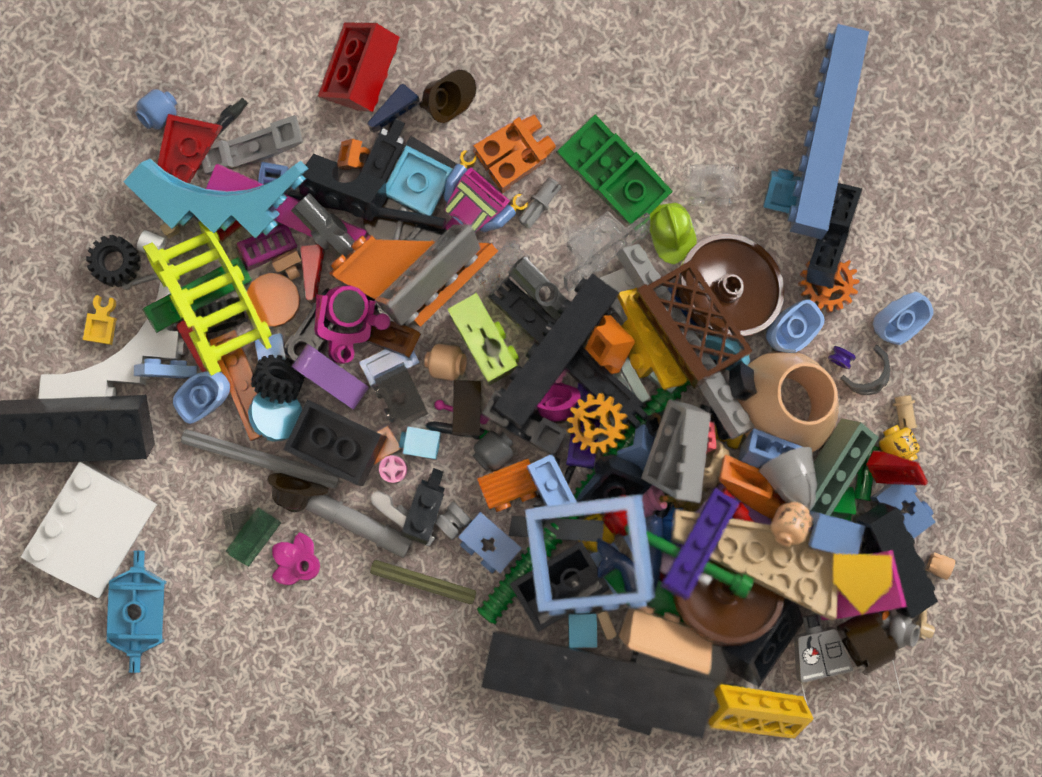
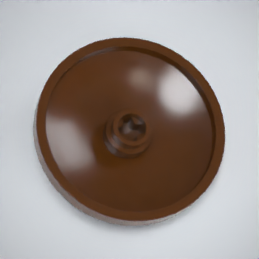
[678,234,785,339]
[673,559,784,645]

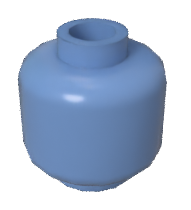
[135,89,177,130]

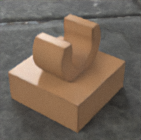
[272,248,302,280]

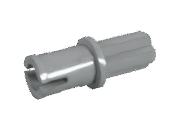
[519,177,562,228]

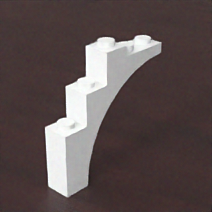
[38,280,187,399]

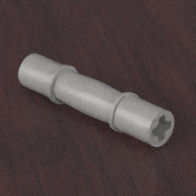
[306,494,413,558]

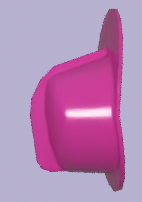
[537,383,581,422]

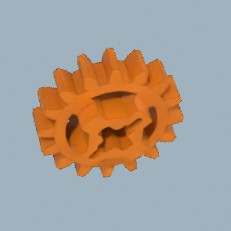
[798,260,860,313]

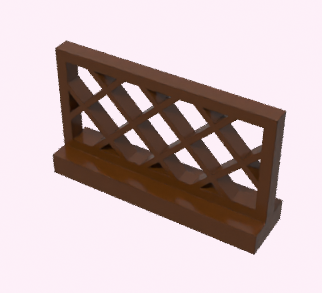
[634,260,753,389]

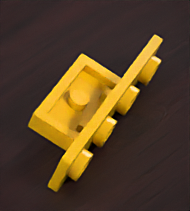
[617,288,687,390]

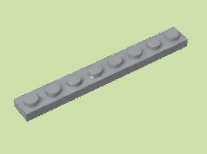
[616,244,754,439]

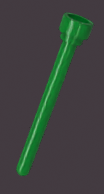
[625,524,754,599]

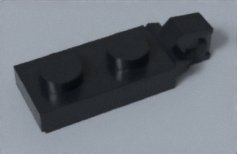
[357,118,405,182]
[401,468,445,545]

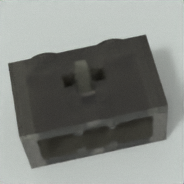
[372,362,428,428]

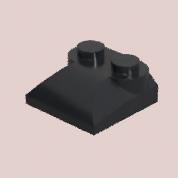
[576,455,652,515]

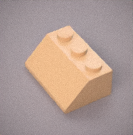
[619,605,713,674]

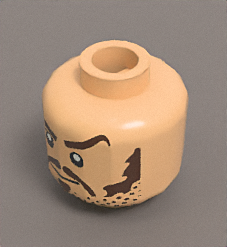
[770,502,812,546]

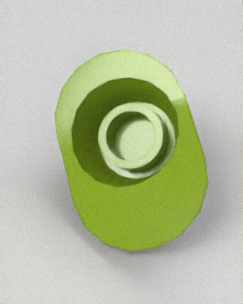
[648,203,697,265]

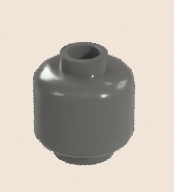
[472,431,514,471]

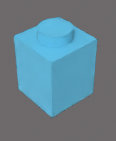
[399,426,441,460]
[568,611,597,648]

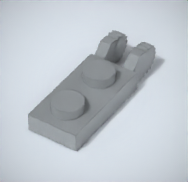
[371,491,436,546]

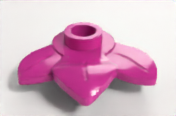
[272,532,320,585]

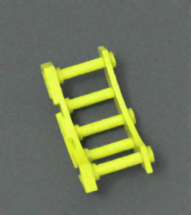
[142,221,272,376]

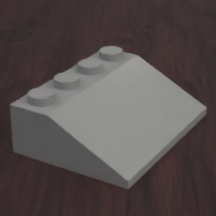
[375,224,481,326]

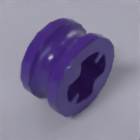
[828,346,856,370]

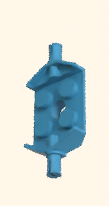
[106,550,167,673]

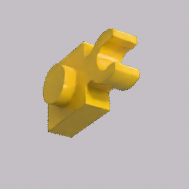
[83,295,117,345]

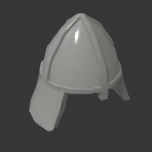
[759,447,817,511]

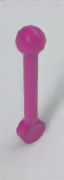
[434,400,489,425]

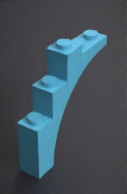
[124,159,309,238]

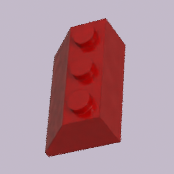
[318,22,400,112]

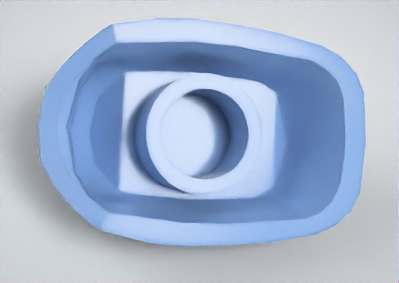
[873,291,934,345]
[766,300,824,353]
[173,371,230,424]

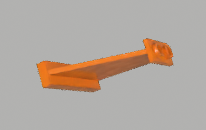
[329,235,498,327]

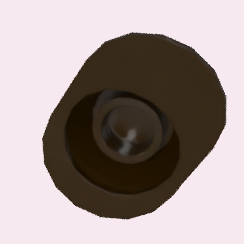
[419,69,477,123]
[267,473,329,513]

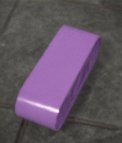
[292,344,370,410]

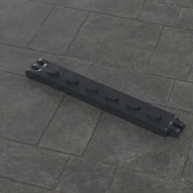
[488,278,648,429]

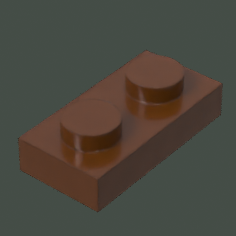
[366,320,421,358]

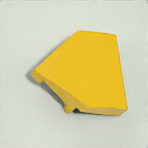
[833,554,892,615]

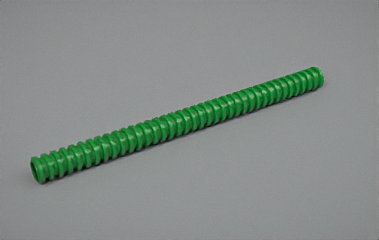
[477,376,691,624]

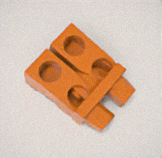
[473,115,556,194]

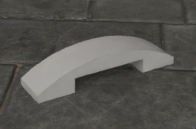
[202,115,303,174]

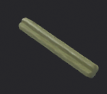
[370,560,476,604]

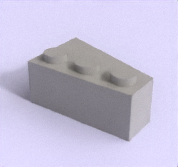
[641,400,711,503]

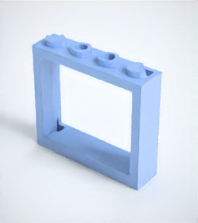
[525,495,655,615]

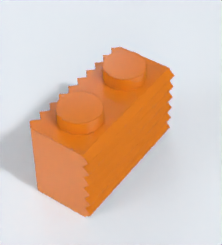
[477,459,537,513]

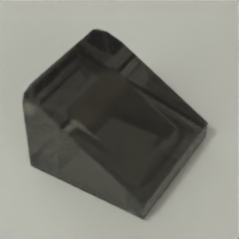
[222,504,257,537]

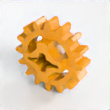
[567,393,628,454]

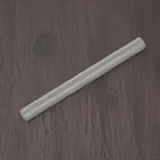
[181,430,339,488]

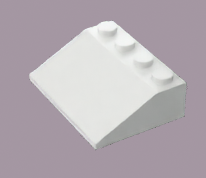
[21,462,157,598]

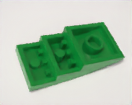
[556,114,673,229]

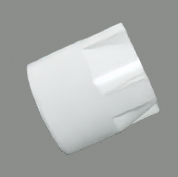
[137,230,166,253]

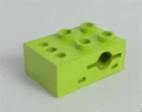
[448,293,520,386]

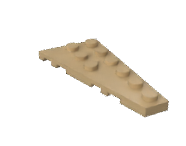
[671,510,837,621]

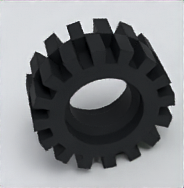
[86,235,141,287]
[195,297,249,334]
[251,354,305,404]

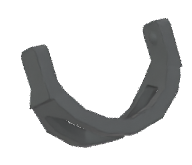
[841,345,890,395]

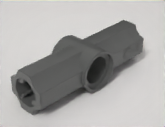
[291,193,355,258]
[507,256,567,322]

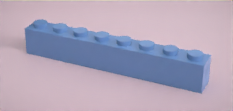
[787,24,869,239]

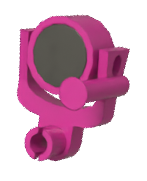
[314,285,390,364]

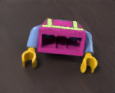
[444,150,528,233]

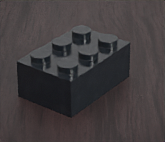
[283,400,387,486]

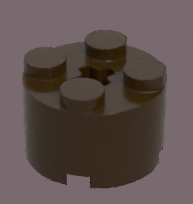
[837,612,899,675]

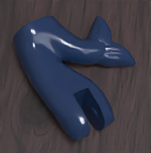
[597,516,663,593]

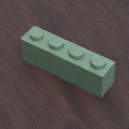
[810,418,879,527]

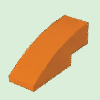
[719,455,789,520]

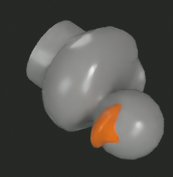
[878,610,920,649]

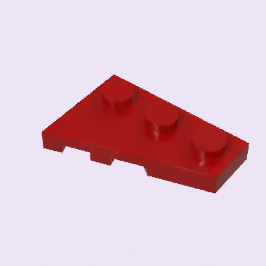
[157,114,223,184]

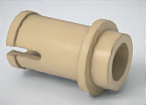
[893,395,917,429]

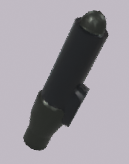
[215,97,249,138]

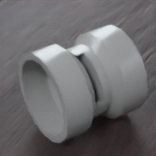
[435,501,472,540]

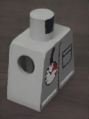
[794,614,853,683]

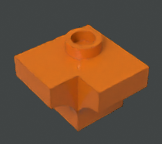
[585,315,635,374]

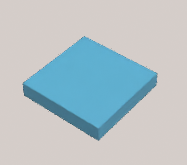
[386,145,453,216]

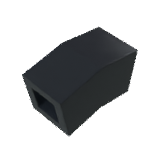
[729,362,757,401]

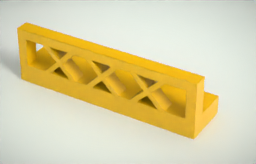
[707,684,814,739]

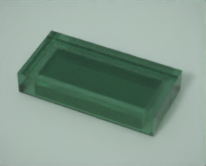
[225,507,281,567]

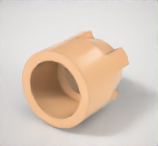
[925,552,955,580]

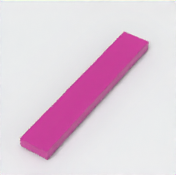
[206,164,367,241]

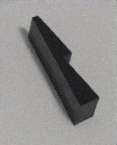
[806,183,863,288]

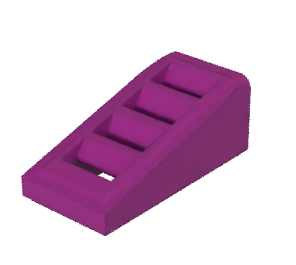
[236,224,298,272]

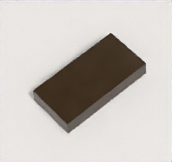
[452,380,481,436]

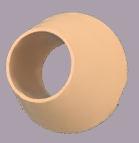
[737,351,839,452]

